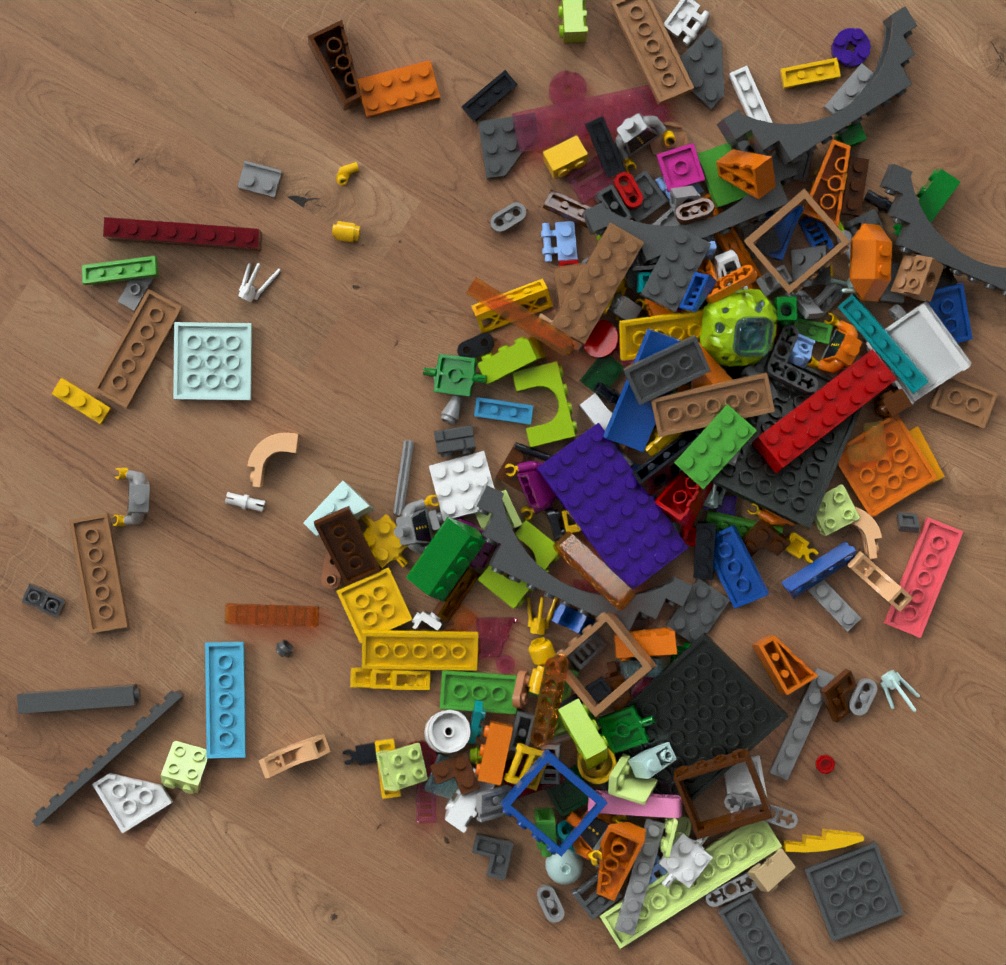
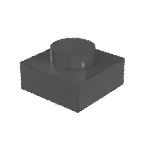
[896,512,919,533]

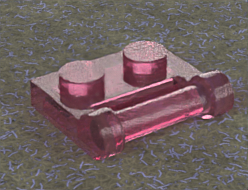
[565,155,615,204]

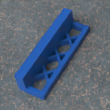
[782,541,857,599]

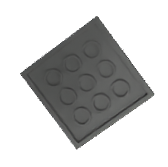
[804,841,904,942]

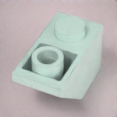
[628,742,677,779]

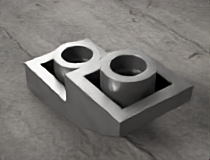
[21,583,65,617]

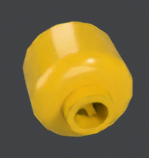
[528,637,556,667]

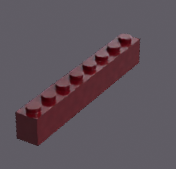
[103,217,262,251]

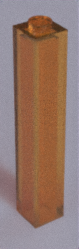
[465,277,575,356]

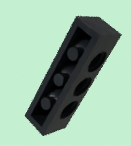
[632,429,700,496]

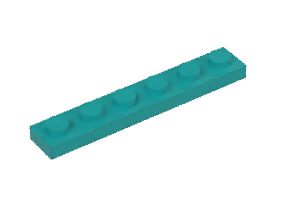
[838,293,930,394]

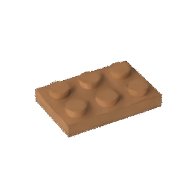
[929,376,998,429]

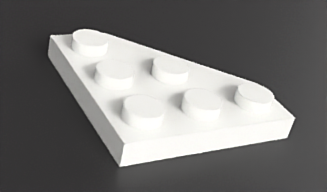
[92,773,173,833]

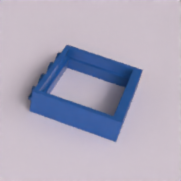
[501,749,607,857]

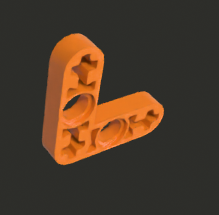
[697,259,757,303]

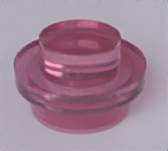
[496,654,515,674]

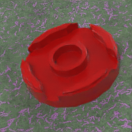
[582,320,620,358]

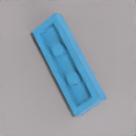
[474,397,533,425]

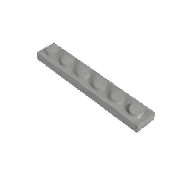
[769,668,834,780]
[615,817,665,935]

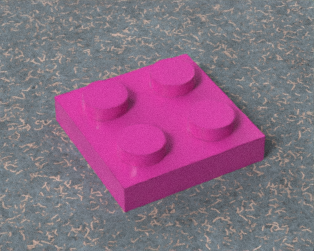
[656,143,705,192]

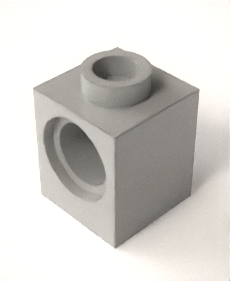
[670,185,701,215]
[608,293,642,320]

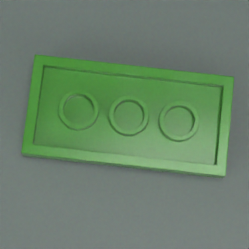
[674,404,757,489]
[439,670,517,714]

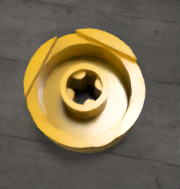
[576,747,616,784]

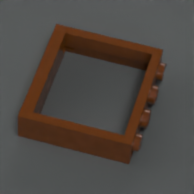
[674,748,772,839]

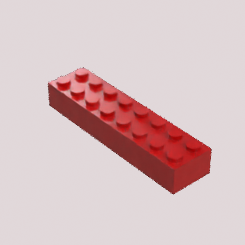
[752,349,897,473]

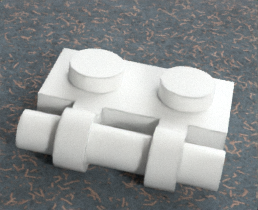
[664,0,710,46]

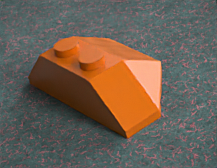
[850,223,892,302]

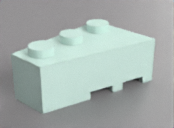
[304,481,375,538]

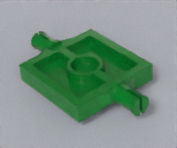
[423,354,487,397]
[598,705,655,754]

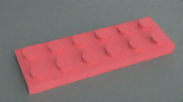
[884,517,963,638]

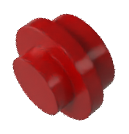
[815,755,835,774]

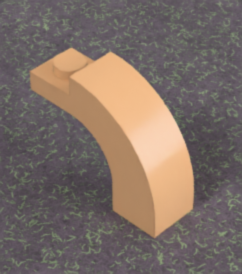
[247,433,300,487]
[850,507,882,559]
[847,551,913,612]
[259,734,331,779]

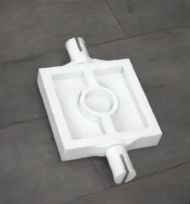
[658,832,713,888]

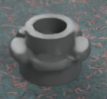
[276,639,294,657]

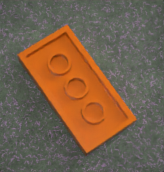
[357,60,440,118]

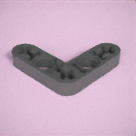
[764,325,818,394]

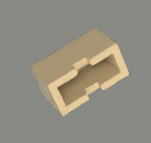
[747,848,796,892]

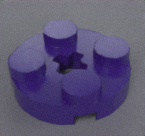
[831,28,871,68]

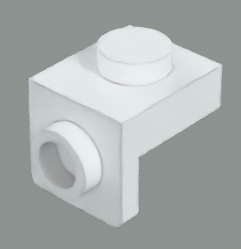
[412,610,443,630]

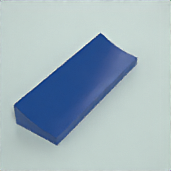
[603,329,682,452]

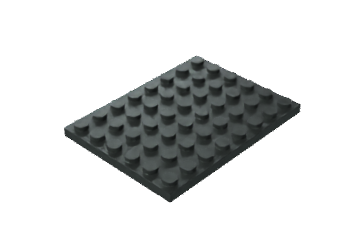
[711,351,862,530]
[598,632,788,809]

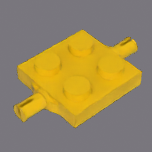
[360,514,409,568]

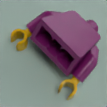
[505,461,556,520]

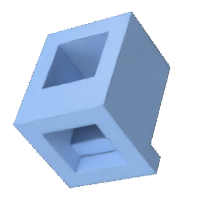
[788,334,815,368]

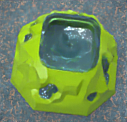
[700,289,778,367]

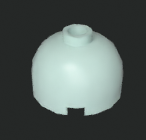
[545,845,583,885]

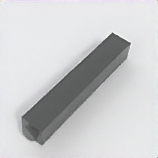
[17,684,141,714]

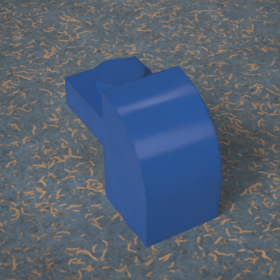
[552,603,595,635]

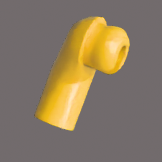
[336,162,359,186]

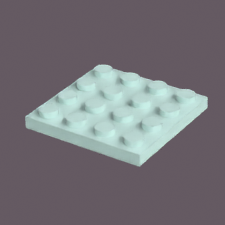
[173,322,252,400]

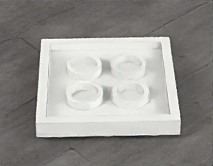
[429,451,495,521]

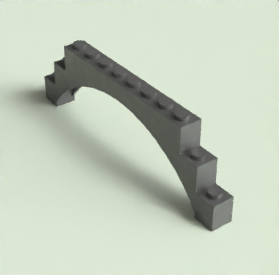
[717,6,917,165]
[582,149,797,265]
[879,164,1006,296]
[475,484,692,631]

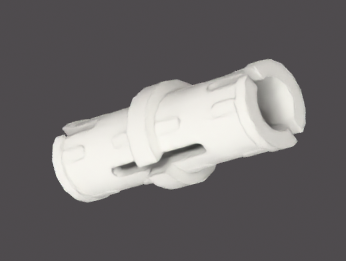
[225,492,266,513]

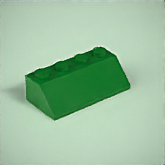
[406,517,486,602]

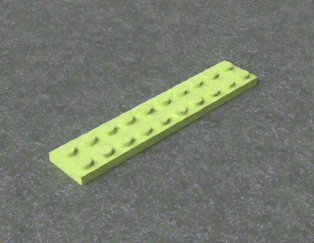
[599,821,782,949]

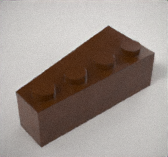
[308,20,362,111]

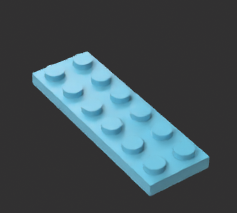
[205,641,246,758]

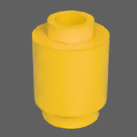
[332,221,360,243]
[528,665,551,695]

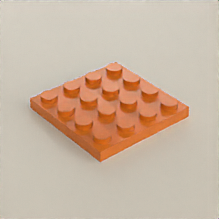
[838,414,937,517]

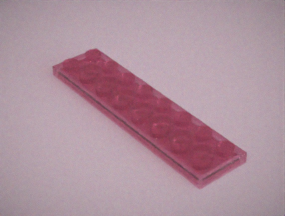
[512,85,669,152]

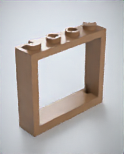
[744,189,851,295]
[551,611,657,717]

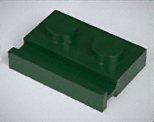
[579,356,624,398]

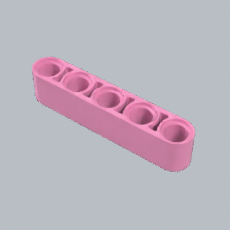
[588,790,683,818]

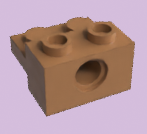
[890,255,944,302]

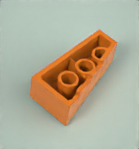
[801,139,851,227]

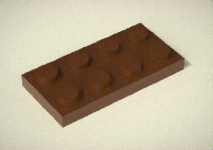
[313,506,381,586]

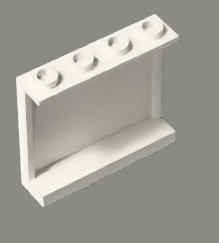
[866,301,971,405]

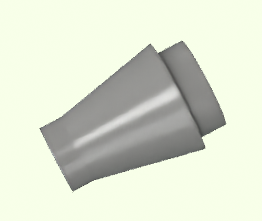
[441,395,463,425]

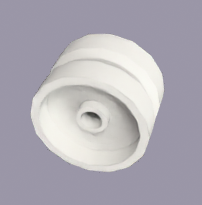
[424,710,471,754]

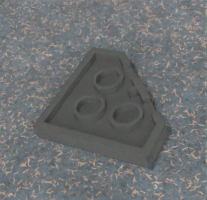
[680,28,724,110]
[478,113,538,180]

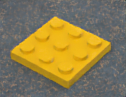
[336,567,413,643]

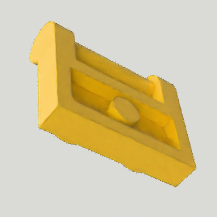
[503,743,547,790]

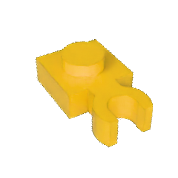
[785,532,818,563]

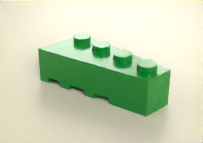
[893,168,960,236]

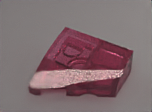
[476,617,516,658]

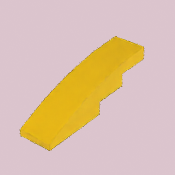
[350,667,431,690]
[782,829,864,852]

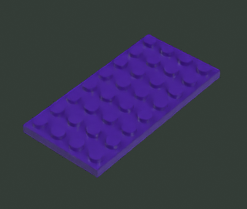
[536,423,688,594]

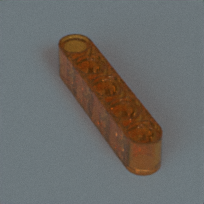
[553,532,636,611]
[224,603,319,627]
[530,653,569,748]

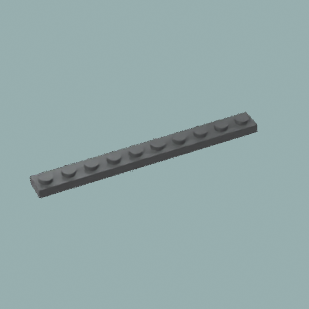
[32,689,184,827]

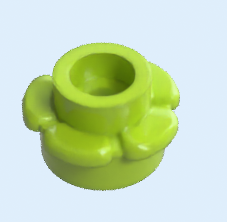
[470,746,482,765]

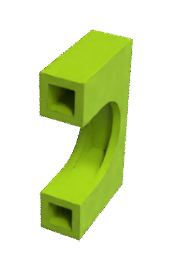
[512,361,578,447]
[478,520,562,609]

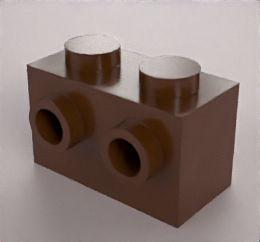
[873,389,912,419]

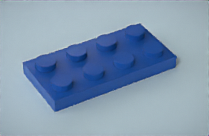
[714,524,769,609]

